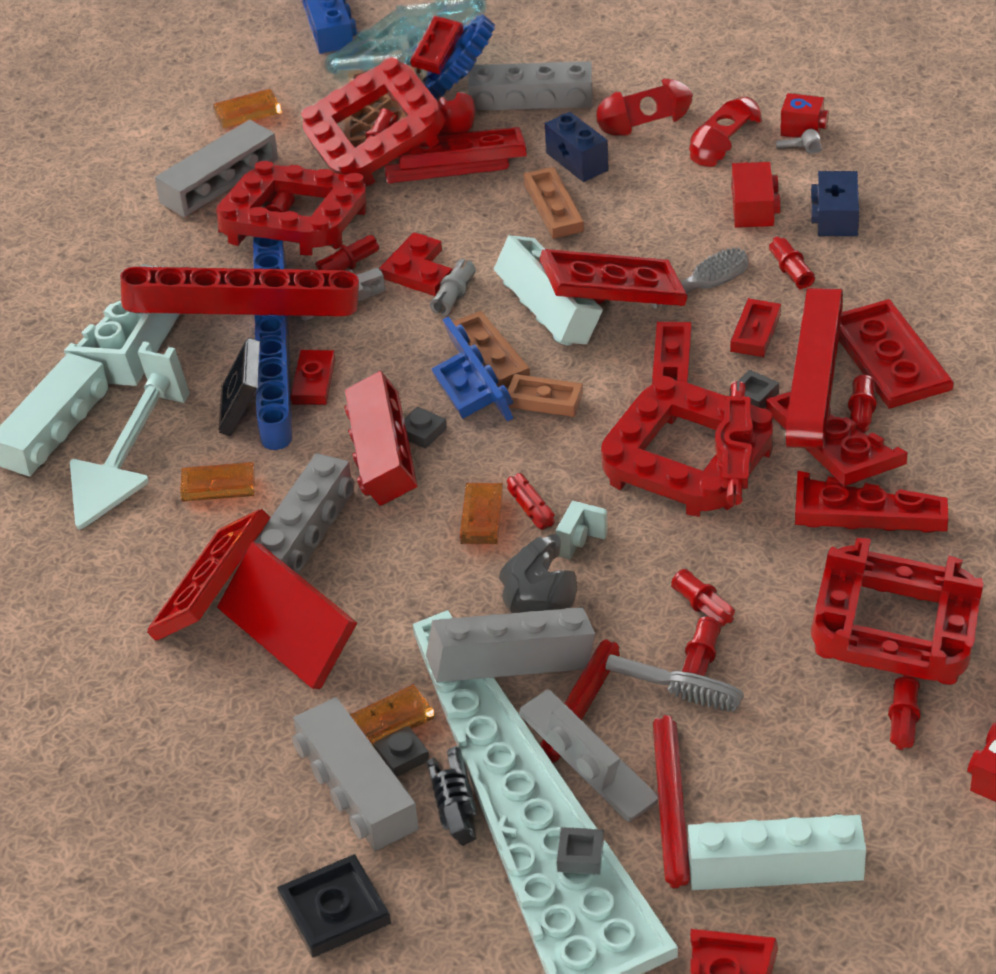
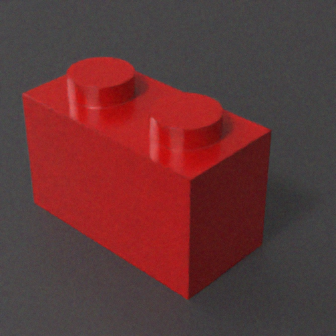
[731,162,781,228]

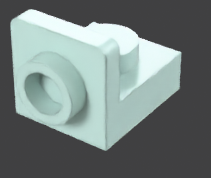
[556,500,607,560]

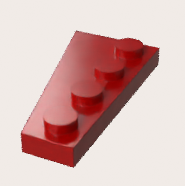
[795,471,948,533]

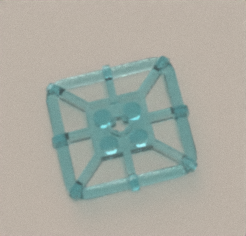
[325,0,487,73]

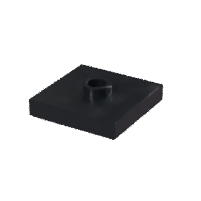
[218,338,260,436]
[277,854,392,958]

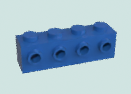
[302,0,357,54]

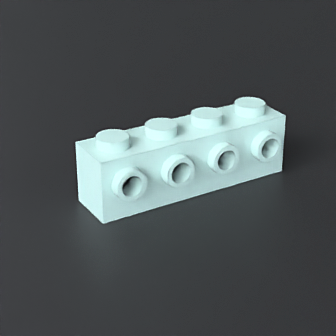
[493,235,603,346]
[0,353,108,477]
[688,815,866,890]

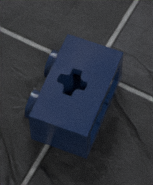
[545,112,609,182]
[811,171,859,236]

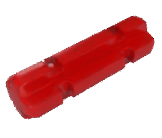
[507,473,555,530]

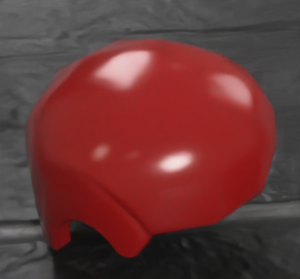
[438,92,476,135]

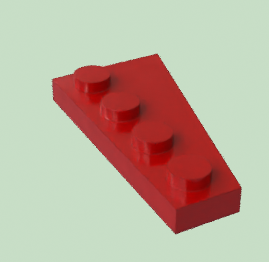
[766,391,908,486]
[690,929,778,974]

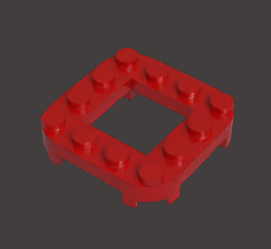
[301,57,447,187]
[217,161,367,256]
[601,376,773,517]
[811,538,984,685]

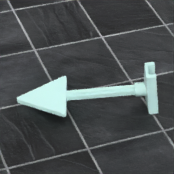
[70,342,190,529]

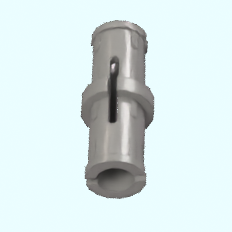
[430,259,476,316]

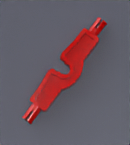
[715,381,753,505]

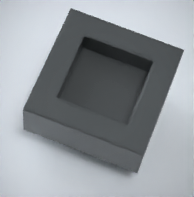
[729,370,779,408]
[404,407,447,449]
[373,725,429,777]
[556,827,604,875]

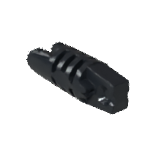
[426,746,477,846]

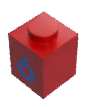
[780,93,829,138]

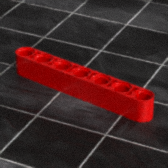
[120,266,359,316]
[786,288,843,449]

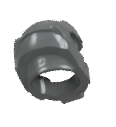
[499,534,577,613]

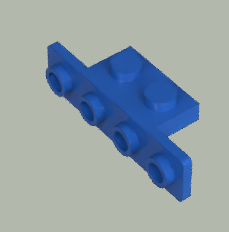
[431,316,513,422]

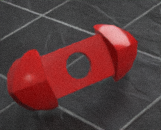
[596,78,693,136]
[689,97,762,167]

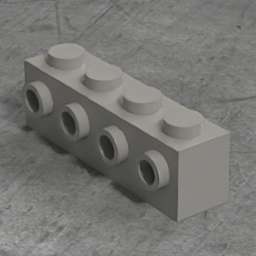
[468,61,592,111]
[155,119,279,218]
[254,453,354,574]
[426,607,595,683]
[292,697,419,851]

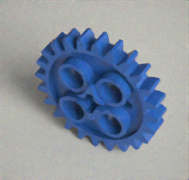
[423,14,495,100]

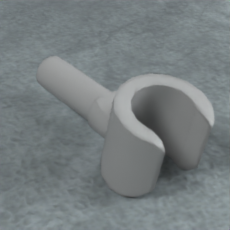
[776,129,822,154]

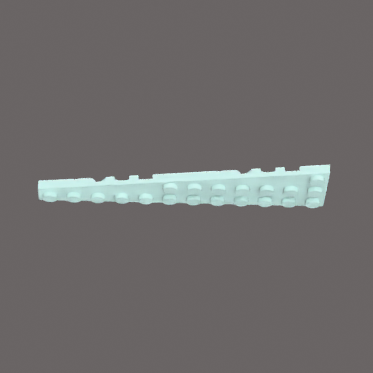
[413,610,678,974]

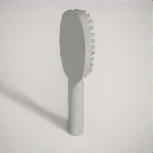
[650,247,749,309]
[606,654,744,712]

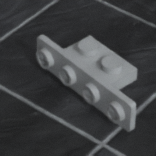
[519,690,658,822]

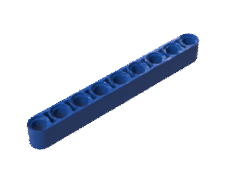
[253,237,293,450]

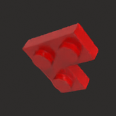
[379,232,452,296]

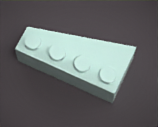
[63,266,180,386]

